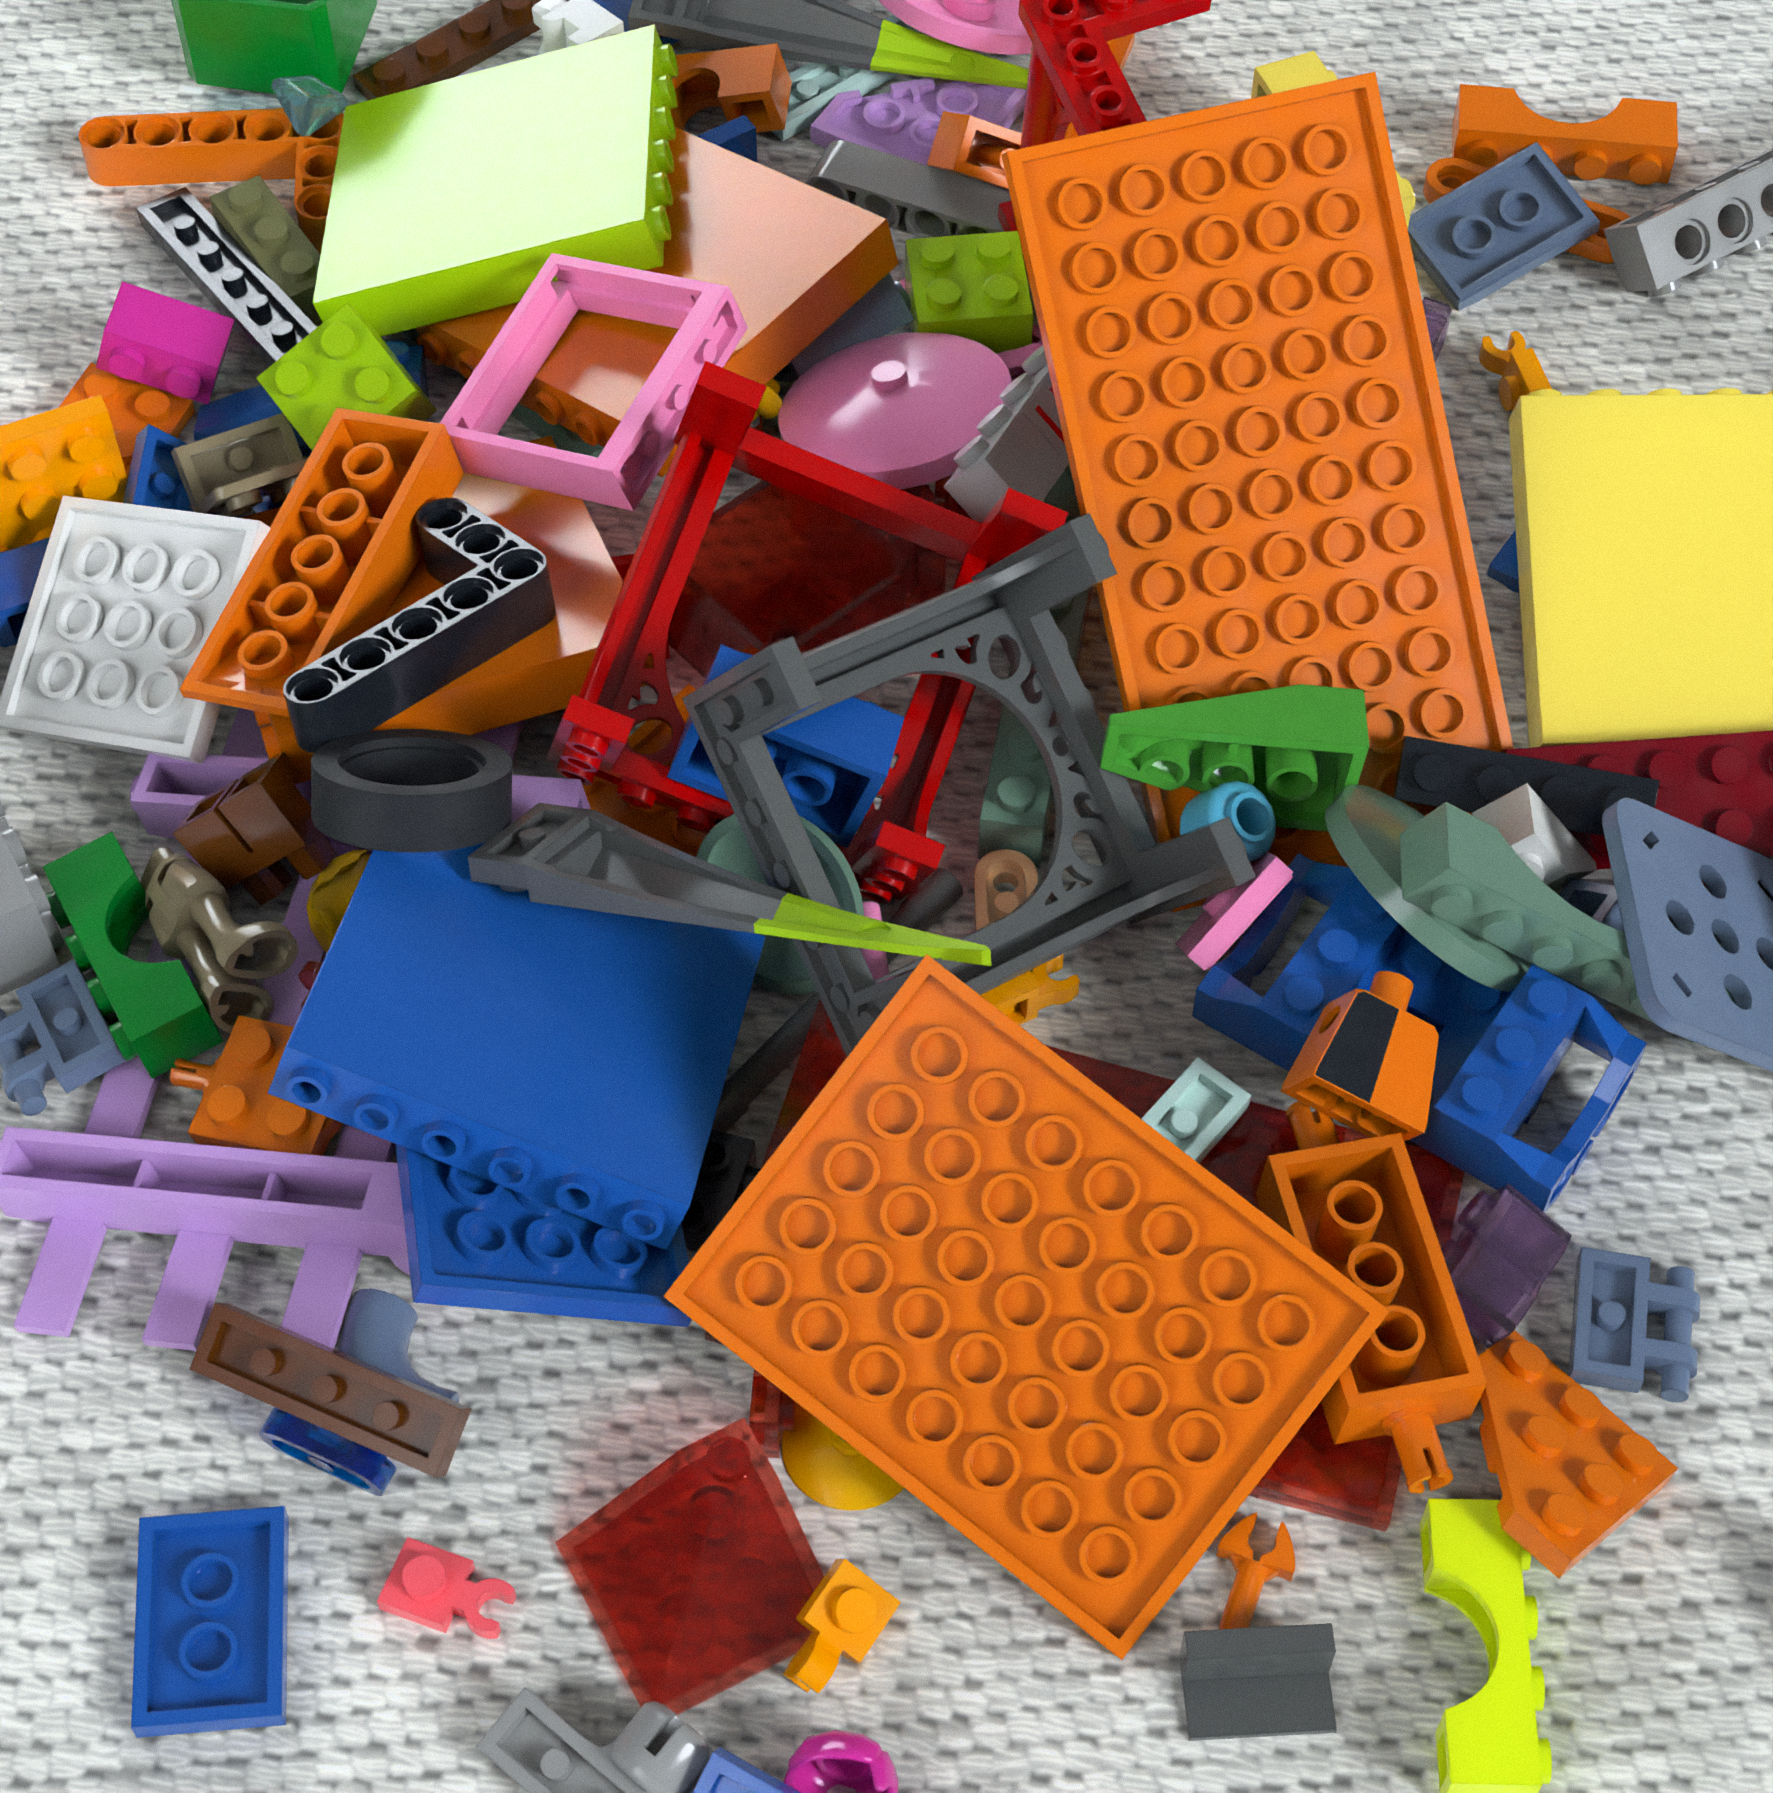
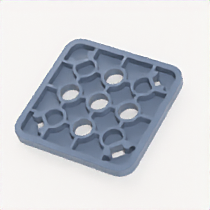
[1602,797,1773,1072]

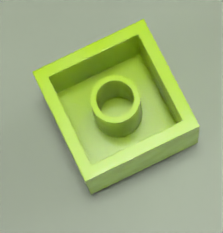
[905,231,1033,353]
[256,303,438,451]

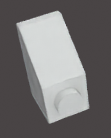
[1472,783,1597,892]

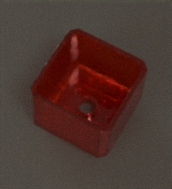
[668,480,906,679]

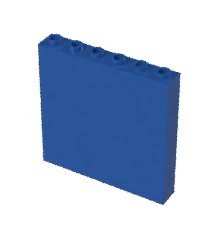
[268,841,765,1250]

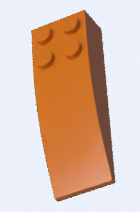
[179,408,464,717]

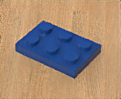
[131,1506,289,1738]

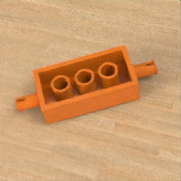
[1256,1101,1488,1494]

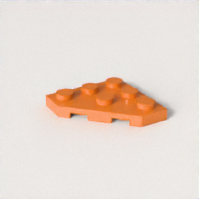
[1478,1330,1678,1579]

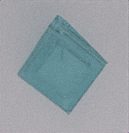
[271,75,349,136]

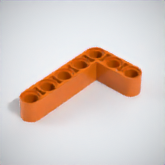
[78,106,344,255]

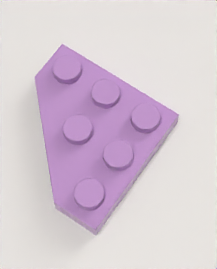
[810,77,1027,168]

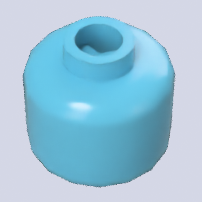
[1179,781,1276,863]

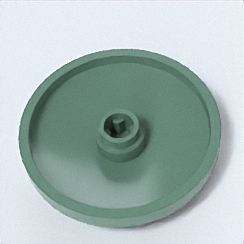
[1325,784,1532,992]

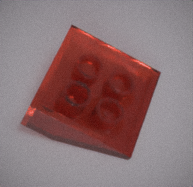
[555,1418,824,1716]

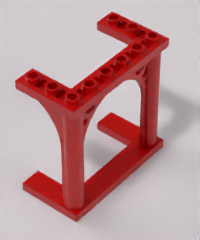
[545,361,1069,904]

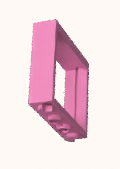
[440,253,748,511]

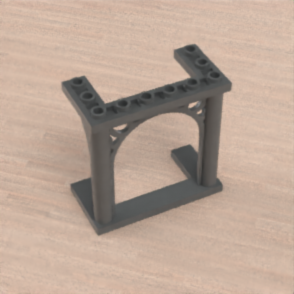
[682,513,1256,1057]

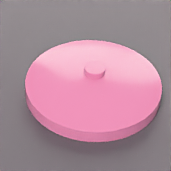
[778,332,1012,489]

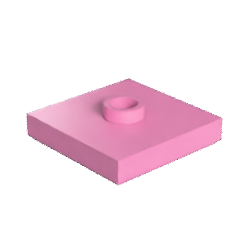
[1175,852,1294,971]

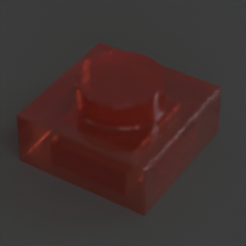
[749,1369,797,1458]

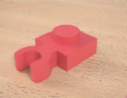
[377,1537,516,1639]

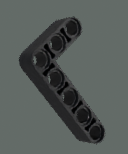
[283,497,556,753]

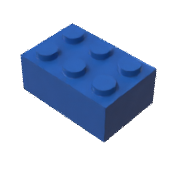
[667,644,905,848]

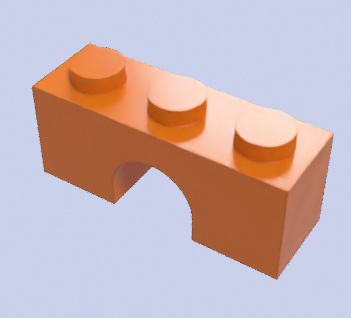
[670,43,792,133]

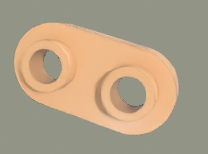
[973,849,1038,931]

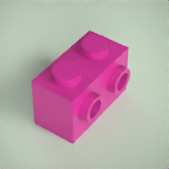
[96,281,235,405]

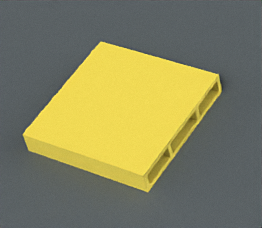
[1509,388,1773,748]

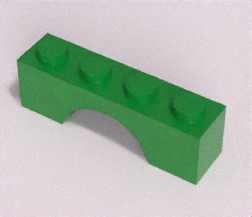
[42,831,224,1079]

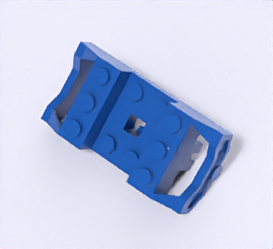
[1192,853,1647,1216]

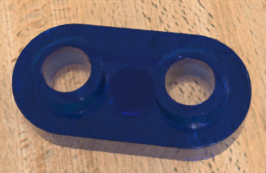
[259,1407,397,1496]

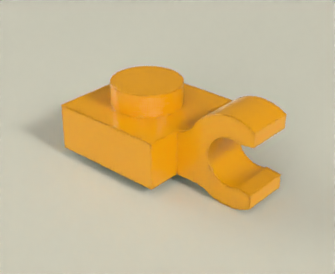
[1479,331,1552,411]
[981,954,1080,1025]
[783,1558,901,1693]

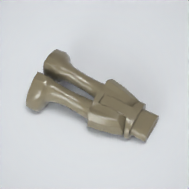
[140,847,298,1033]

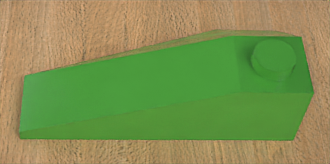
[1100,684,1369,831]

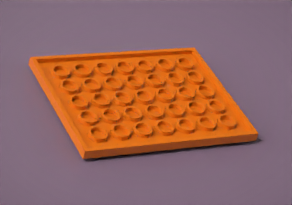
[663,954,1390,1660]

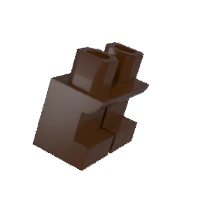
[172,751,337,906]

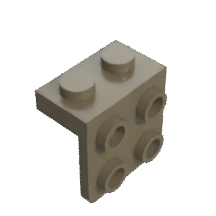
[171,413,308,518]

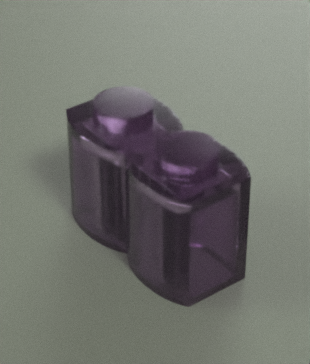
[1441,1183,1572,1349]

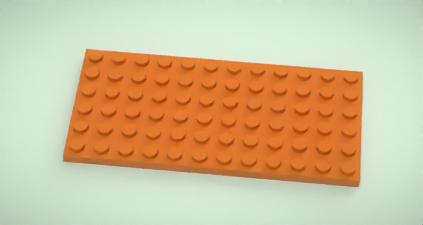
[1001,72,1514,912]

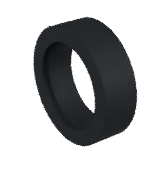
[311,729,513,853]

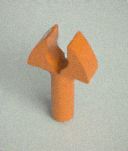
[1216,1513,1295,1629]

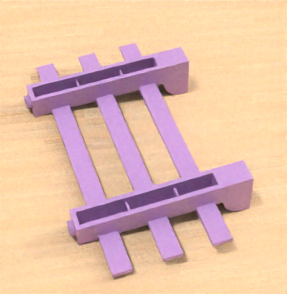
[0,708,591,1351]

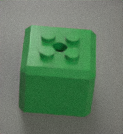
[171,0,377,102]

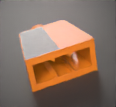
[1281,971,1439,1141]

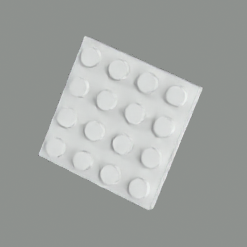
[0,495,271,764]

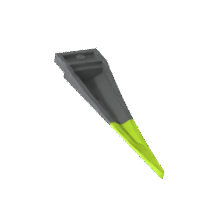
[628,0,1029,89]
[468,803,992,966]

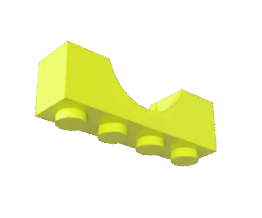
[1419,1498,1552,1793]

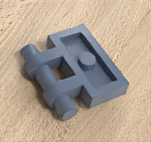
[0,959,126,1116]
[1569,1247,1701,1402]

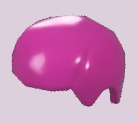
[783,1729,898,1793]

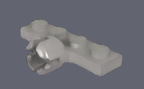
[476,1687,714,1793]

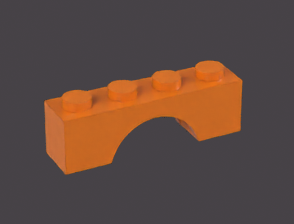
[1452,84,1678,185]

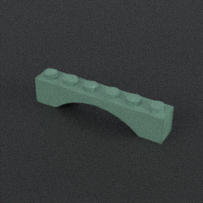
[1400,802,1736,1042]

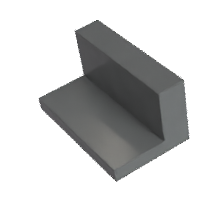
[1179,1623,1337,1741]

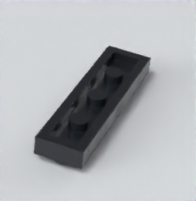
[1392,736,1660,837]

